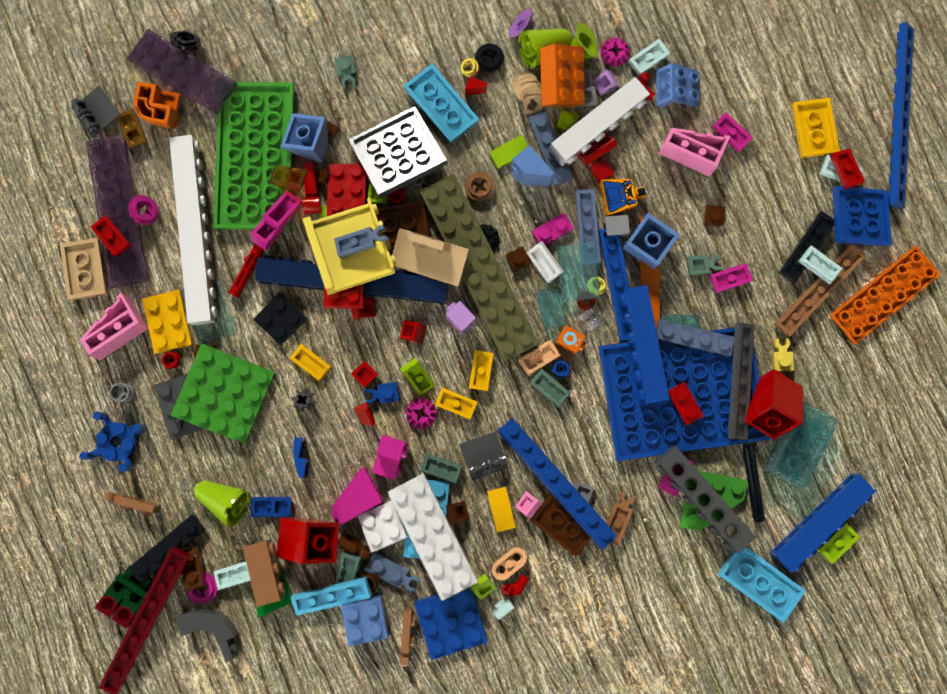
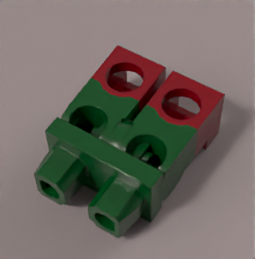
[94,565,154,628]

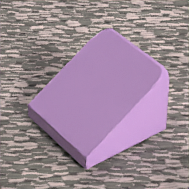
[592,70,620,96]

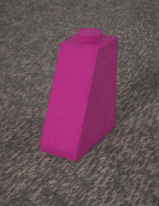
[331,467,384,525]

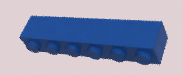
[619,285,670,405]
[770,473,876,572]

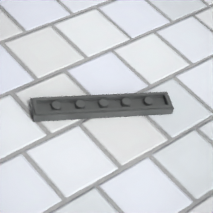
[728,322,755,441]

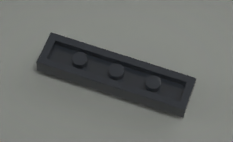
[778,211,834,283]
[128,514,206,583]

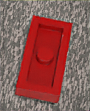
[577,132,617,165]
[830,148,865,190]
[90,215,131,257]
[668,382,704,425]

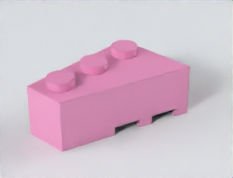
[659,128,730,177]
[80,293,149,360]

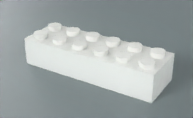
[388,473,478,601]

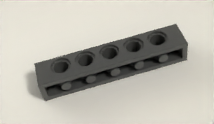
[655,446,756,553]

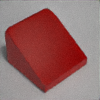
[465,76,487,95]
[589,159,615,184]
[351,298,376,320]
[400,320,426,344]
[354,402,376,426]

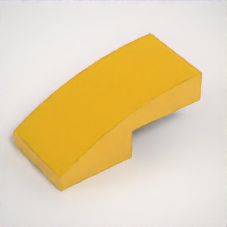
[487,487,516,532]

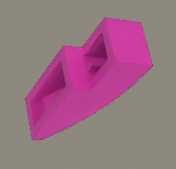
[251,190,302,251]

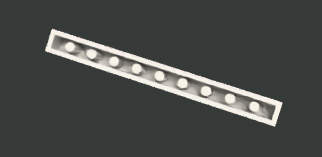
[169,135,218,326]

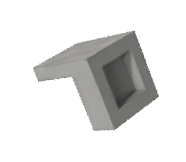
[603,215,630,238]

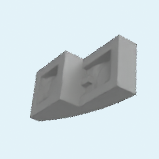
[579,68,598,109]

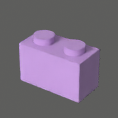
[446,301,476,335]

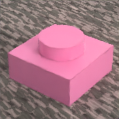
[515,491,542,519]

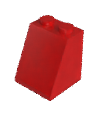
[744,369,803,440]
[277,517,340,564]

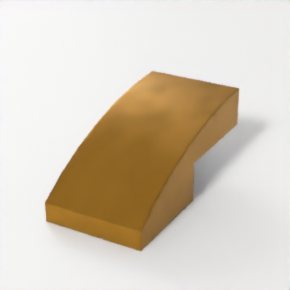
[117,108,147,149]

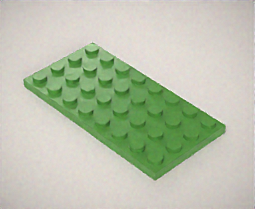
[213,82,295,230]

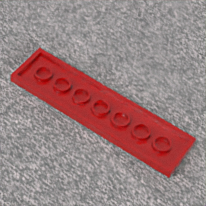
[324,164,366,309]

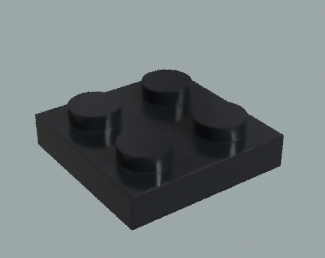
[253,292,308,346]

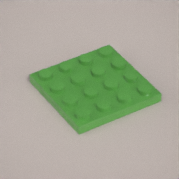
[170,343,275,444]

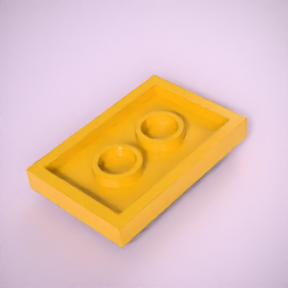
[791,98,840,159]
[142,289,194,354]

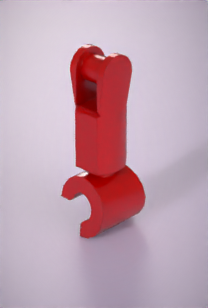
[302,162,322,215]

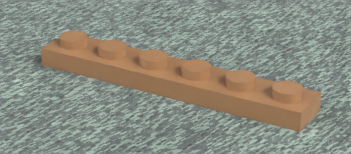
[774,244,867,337]

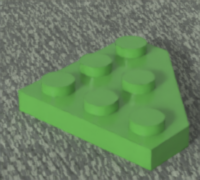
[679,471,748,531]

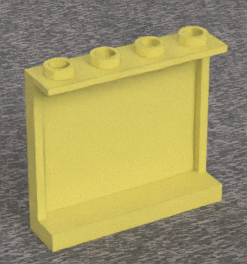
[303,198,397,295]

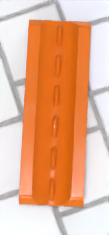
[829,245,941,345]

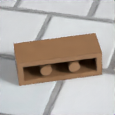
[243,539,286,607]

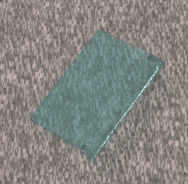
[557,241,600,303]
[182,279,237,345]

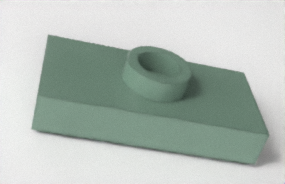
[529,368,571,408]
[420,453,463,484]
[334,550,362,584]

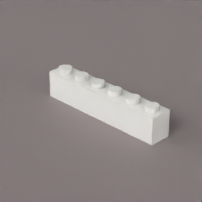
[548,77,650,167]

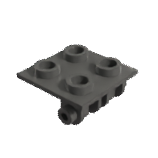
[71,85,120,138]
[460,431,508,481]

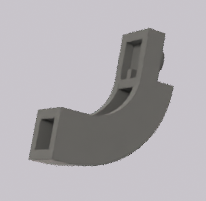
[175,608,239,662]

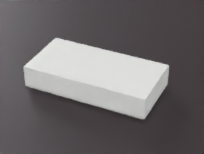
[526,241,564,283]

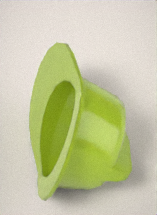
[570,22,598,61]

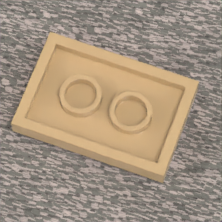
[60,237,108,301]

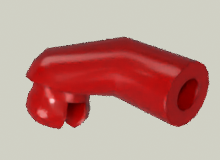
[638,72,656,101]
[502,574,530,597]

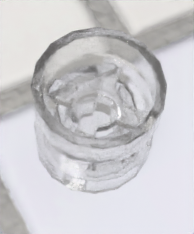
[576,308,602,334]

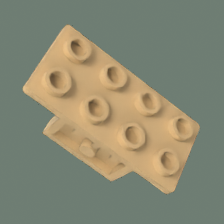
[392,228,470,286]

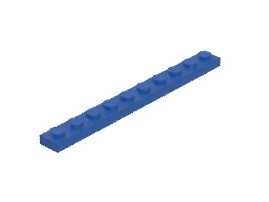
[888,22,914,209]

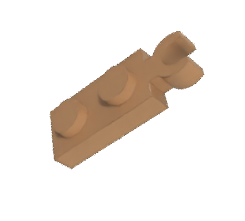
[606,490,635,546]
[102,491,161,515]
[400,609,416,667]

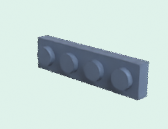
[528,111,572,187]
[575,189,601,266]
[656,320,734,356]

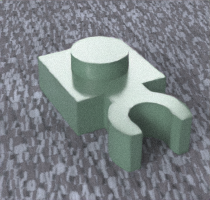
[334,55,357,90]
[687,254,722,276]

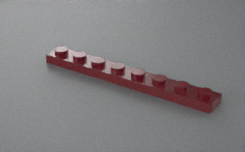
[98,546,191,694]

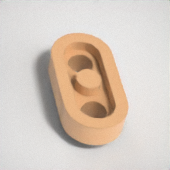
[492,547,527,580]

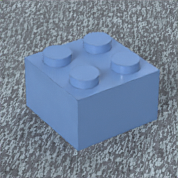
[623,213,680,270]
[341,594,390,646]

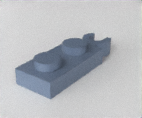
[334,226,389,259]
[365,552,420,592]

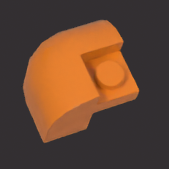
[134,82,182,129]

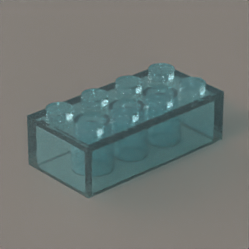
[762,402,839,490]

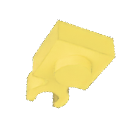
[772,338,794,371]

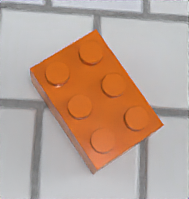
[540,44,585,108]

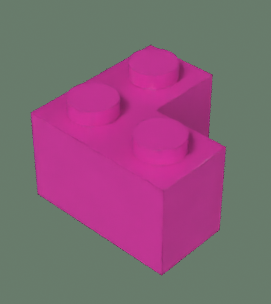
[372,435,410,480]

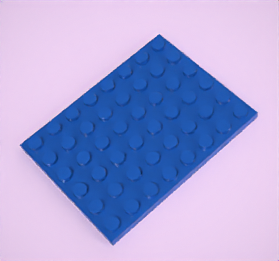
[598,327,770,461]

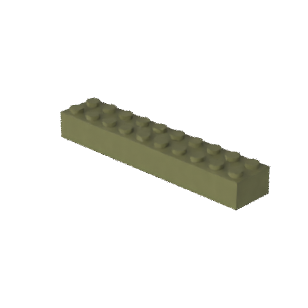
[420,174,539,363]

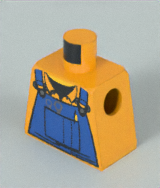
[599,179,646,217]

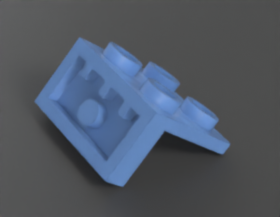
[656,63,700,107]

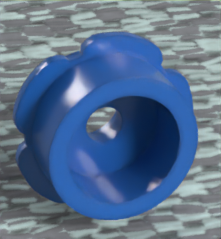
[551,359,570,378]

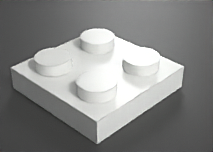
[358,501,408,553]

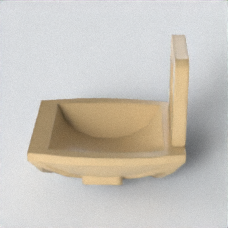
[512,73,542,115]

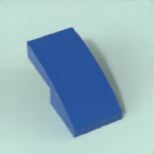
[293,437,310,478]
[251,497,291,517]

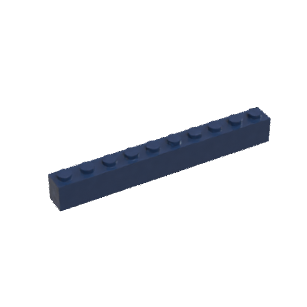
[255,255,448,304]

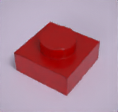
[351,361,379,388]

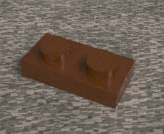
[182,547,206,592]

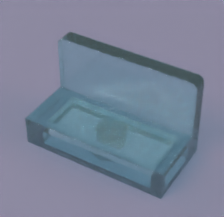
[536,288,566,330]

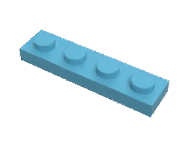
[291,577,372,616]

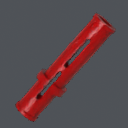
[228,243,264,298]

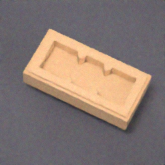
[518,339,561,376]

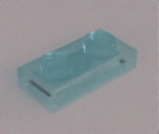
[660,314,700,329]

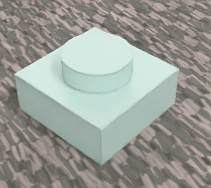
[493,599,514,620]

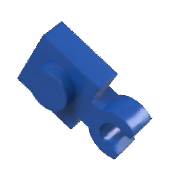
[364,382,400,404]

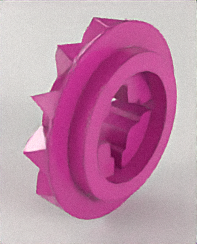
[600,36,630,66]
[127,195,159,226]
[406,398,437,429]
[186,572,218,604]

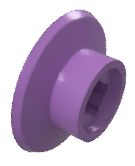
[509,9,535,38]

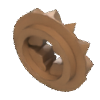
[465,172,495,202]

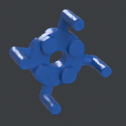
[79,412,147,472]

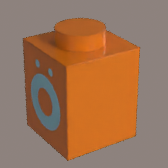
[555,325,586,355]

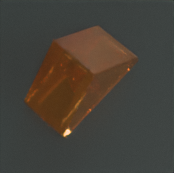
[269,165,309,195]

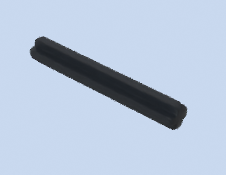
[743,445,765,523]

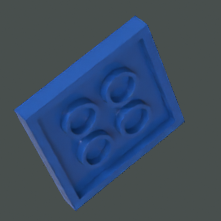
[832,186,892,247]
[414,586,488,660]

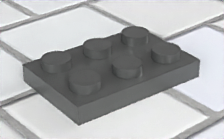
[154,374,204,440]

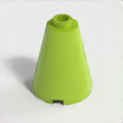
[518,29,572,69]
[194,480,251,527]

